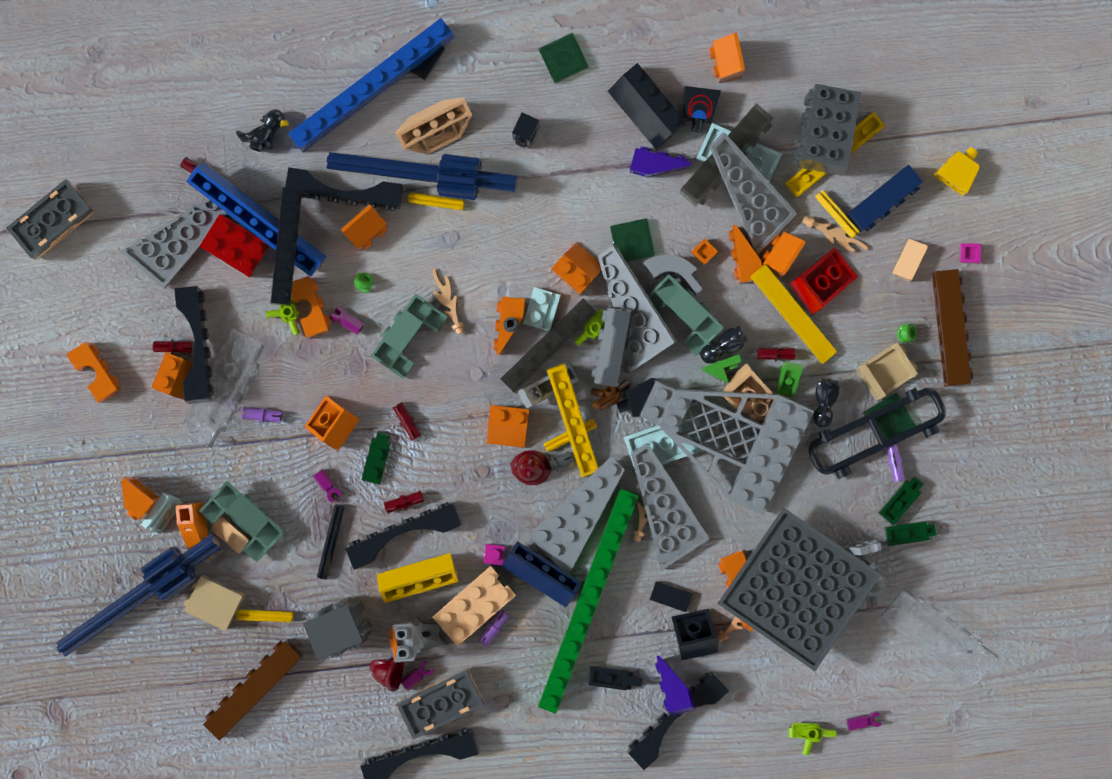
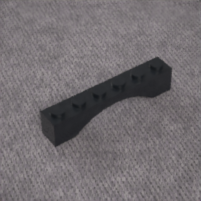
[285,167,404,212]
[270,187,303,307]
[174,286,214,404]
[345,502,462,570]
[627,672,729,770]
[360,728,479,779]

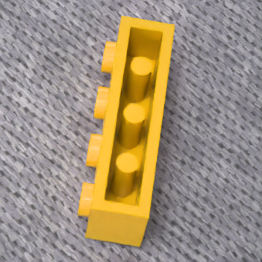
[376,553,459,603]

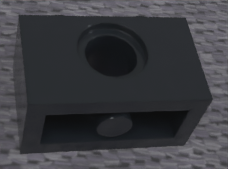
[512,112,540,148]

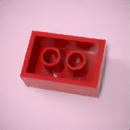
[199,214,269,277]

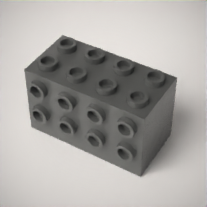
[794,84,861,176]
[303,597,372,660]

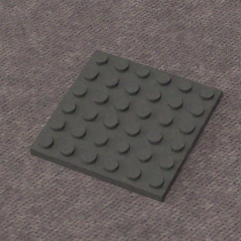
[717,507,881,671]

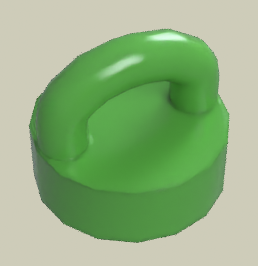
[354,272,374,293]
[897,324,917,343]

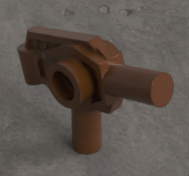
[591,379,631,411]

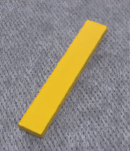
[785,111,885,198]
[750,264,837,364]
[547,363,599,477]

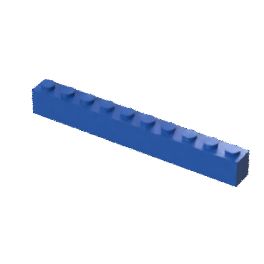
[288,18,455,152]

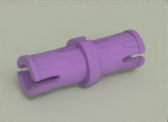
[242,407,282,423]
[887,443,906,482]
[478,609,510,647]

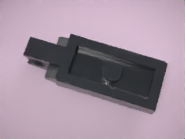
[588,665,643,691]

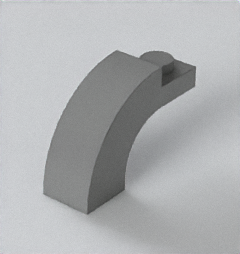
[642,254,703,295]
[518,364,579,408]

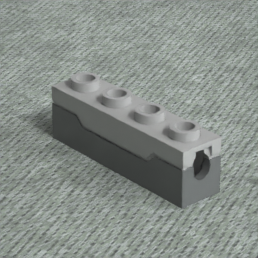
[591,305,631,387]

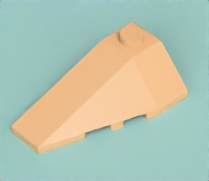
[723,363,774,423]

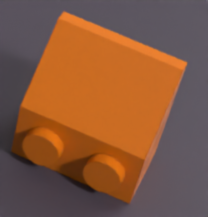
[709,32,745,83]
[340,204,389,251]
[761,232,806,278]
[551,242,602,296]
[152,352,193,400]
[304,395,360,451]
[487,405,529,448]
[121,477,160,520]

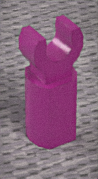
[330,306,364,335]
[313,469,342,503]
[401,660,434,691]
[846,711,882,732]

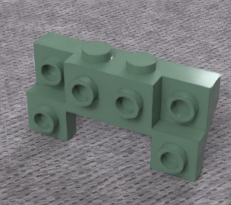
[648,274,724,356]
[371,294,448,379]
[198,481,285,562]

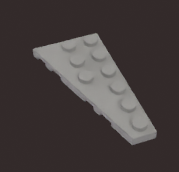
[709,132,797,255]
[120,198,228,289]
[598,245,677,373]
[631,443,709,571]
[529,456,625,574]

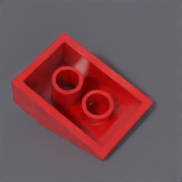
[788,247,858,315]

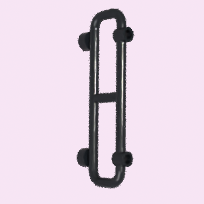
[808,388,946,479]

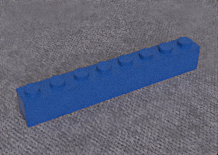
[186,162,327,277]

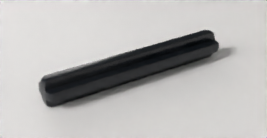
[317,504,344,580]

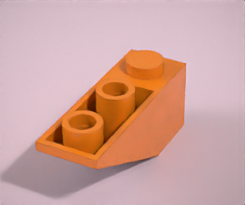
[729,225,762,284]
[493,297,525,355]
[175,502,210,560]

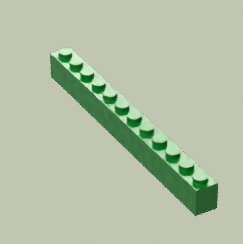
[538,489,638,714]

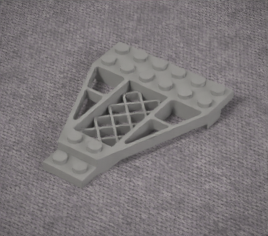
[640,381,814,515]

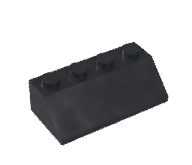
[607,63,687,149]

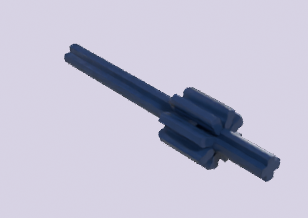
[326,152,518,200]
[56,534,221,657]

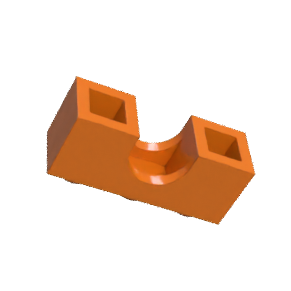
[291,276,332,339]
[66,342,121,403]

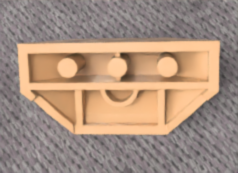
[395,98,472,154]

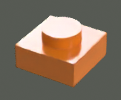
[691,238,718,265]

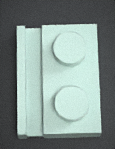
[523,287,561,332]
[141,493,183,533]

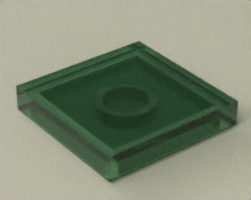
[538,32,589,84]
[610,218,655,262]
[862,393,916,440]

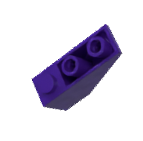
[629,146,691,178]
[655,656,696,716]

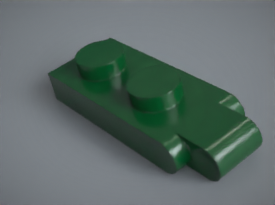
[361,431,391,485]
[878,476,923,526]
[884,521,939,546]

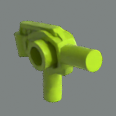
[266,296,301,336]
[574,309,605,346]
[789,723,837,756]

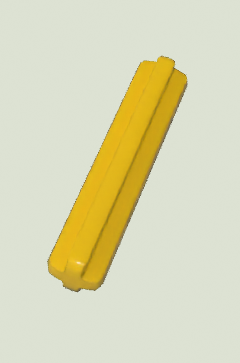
[816,190,860,238]
[408,192,464,210]
[544,419,597,452]
[236,609,294,622]

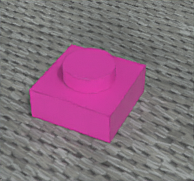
[960,243,981,264]
[484,544,505,565]

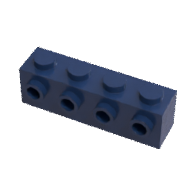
[846,164,923,232]
[501,541,582,608]

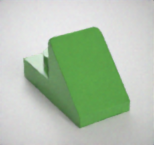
[701,354,742,383]
[775,361,803,397]

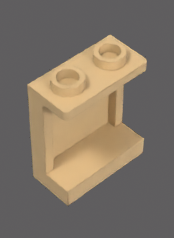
[856,343,918,400]
[184,575,246,631]

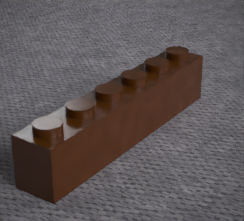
[931,269,973,387]
[203,639,304,741]

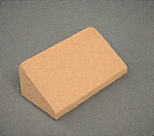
[892,239,928,281]
[210,515,251,554]

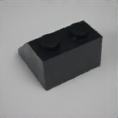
[671,608,719,661]

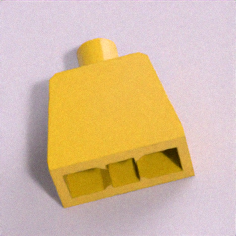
[933,147,980,196]

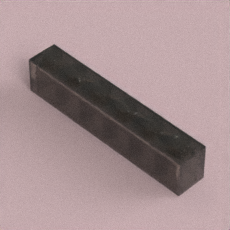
[679,103,774,207]
[500,298,596,393]

